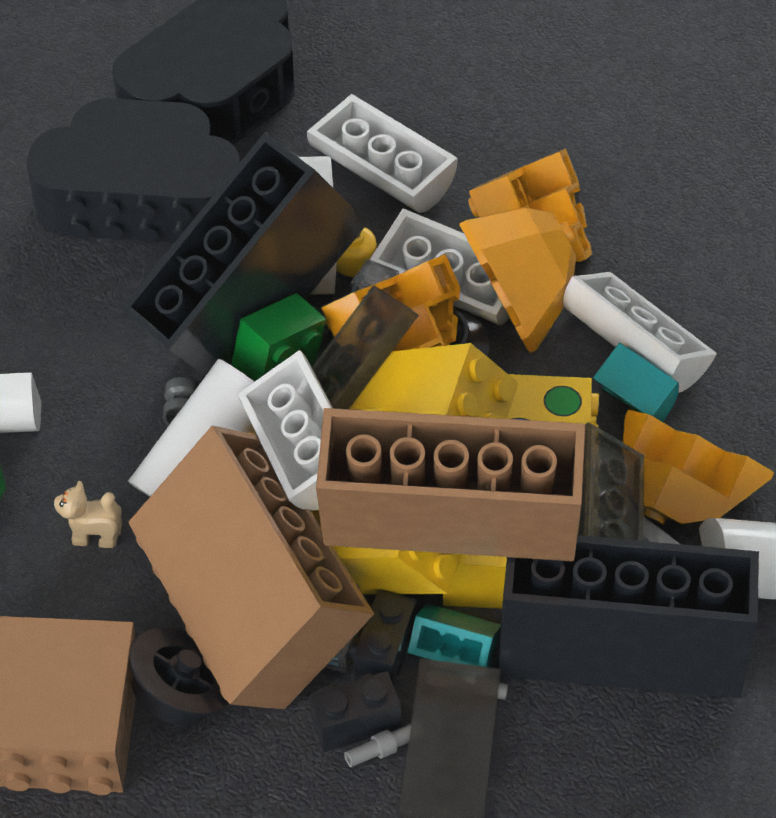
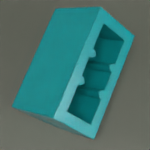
[593,342,679,422]
[407,603,501,675]

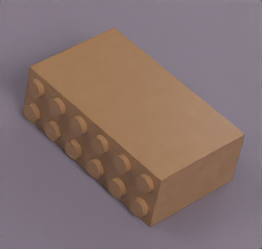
[316,408,585,561]
[128,425,374,709]
[0,616,136,795]

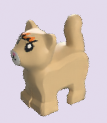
[54,481,123,548]

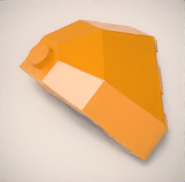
[468,148,592,262]
[459,208,576,354]
[321,254,460,366]
[620,410,774,525]

